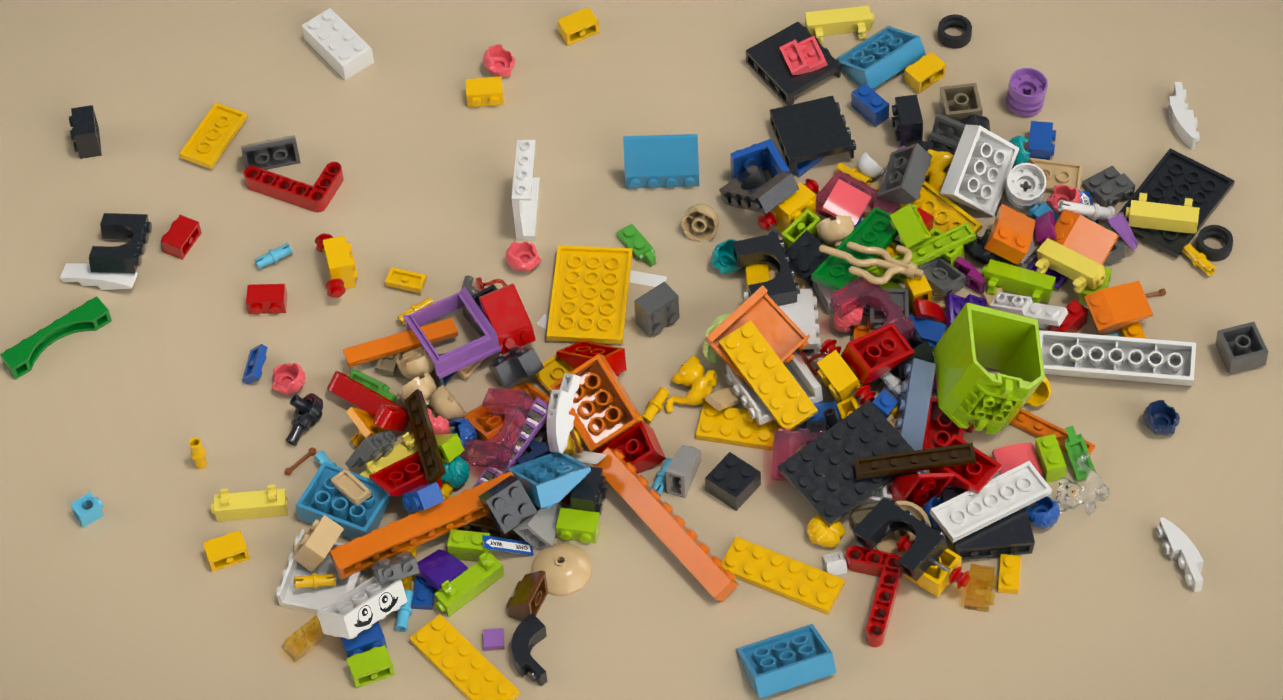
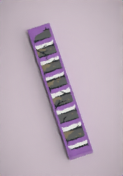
[472,397,548,488]

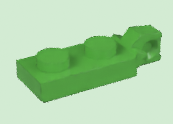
[617,224,657,267]
[349,369,398,402]
[1064,425,1097,482]

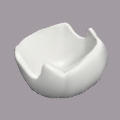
[858,151,884,178]

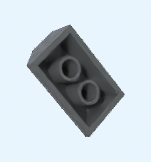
[241,135,301,170]
[876,143,932,205]

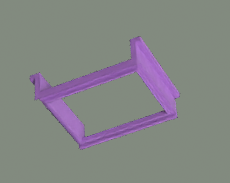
[403,286,502,379]

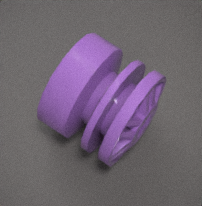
[1006,68,1048,117]

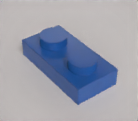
[242,344,268,385]
[412,575,436,610]

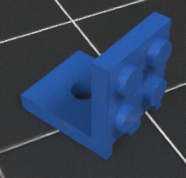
[730,139,790,180]

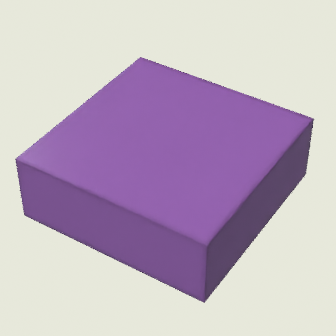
[483,628,505,651]

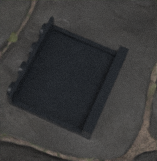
[746,22,842,106]
[770,95,856,173]
[940,488,1035,560]

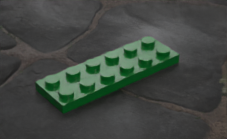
[811,207,899,294]

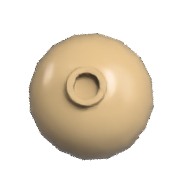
[681,204,719,242]
[816,215,855,249]
[396,347,435,380]
[397,373,436,408]
[430,385,467,422]

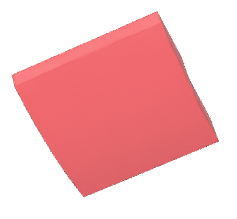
[779,36,828,75]
[821,179,872,227]
[991,442,1044,477]

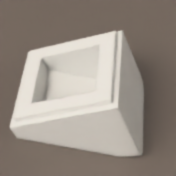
[822,551,848,576]

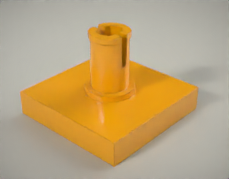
[346,407,386,447]

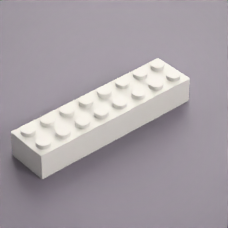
[1039,330,1196,386]

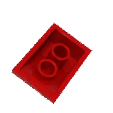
[479,283,536,354]
[841,323,915,385]
[556,341,627,376]
[922,397,966,450]
[595,420,666,474]
[929,434,1002,494]
[369,451,443,496]
[889,473,954,507]

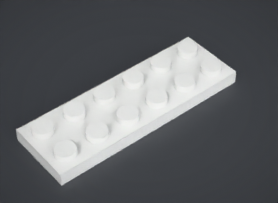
[930,461,1052,543]

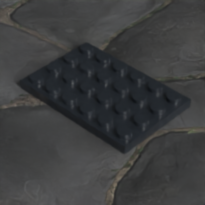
[1119,148,1235,259]
[778,400,915,527]

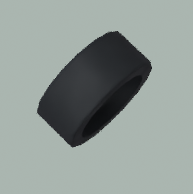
[938,14,972,49]
[1196,225,1233,261]

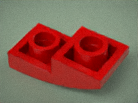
[913,298,947,324]

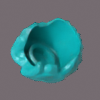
[1009,135,1030,168]
[711,239,741,274]
[441,456,470,487]

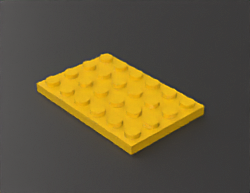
[546,245,633,344]

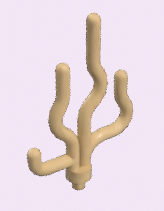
[819,242,924,285]

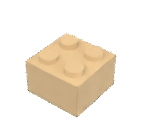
[292,515,344,572]

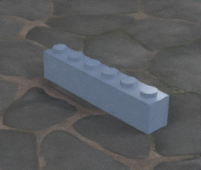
[895,358,936,476]

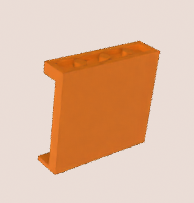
[705,285,810,391]

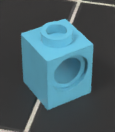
[70,492,104,528]

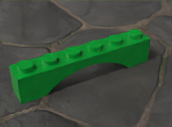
[0,296,112,380]

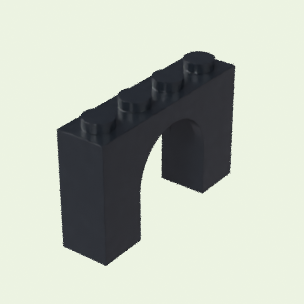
[719,165,799,214]
[89,213,152,274]
[733,233,800,306]
[853,497,948,581]

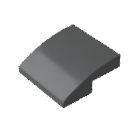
[927,114,966,155]

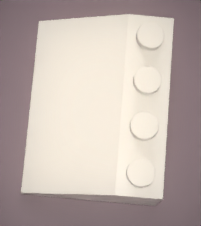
[940,125,1019,217]

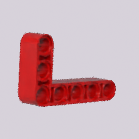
[243,162,344,213]
[327,371,410,431]
[846,546,903,648]

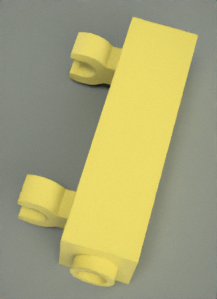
[805,5,874,44]
[1125,193,1200,234]
[1035,238,1106,294]
[360,432,417,478]
[211,485,288,522]

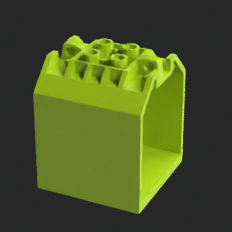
[933,303,1045,435]

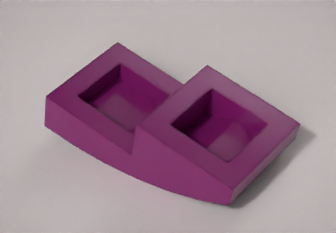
[1034,210,1057,245]
[955,256,985,295]

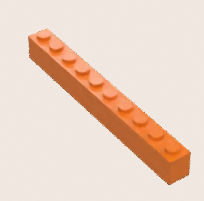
[592,447,739,602]
[330,471,514,579]

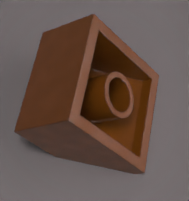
[507,570,548,621]

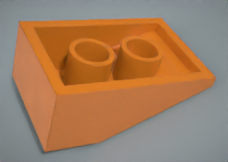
[984,204,1036,265]
[1053,209,1119,265]
[1084,281,1153,335]

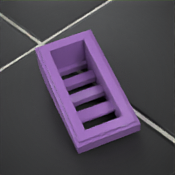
[1107,212,1138,250]

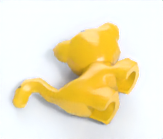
[925,149,954,192]
[665,355,717,413]

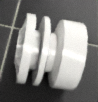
[1005,163,1046,210]

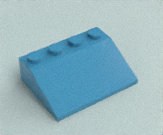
[836,26,926,89]
[623,134,699,189]
[507,452,591,509]
[295,462,391,540]
[736,624,836,698]

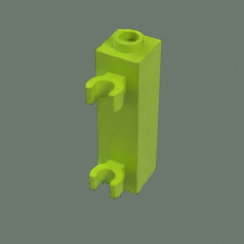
[981,259,1056,303]
[434,552,505,617]

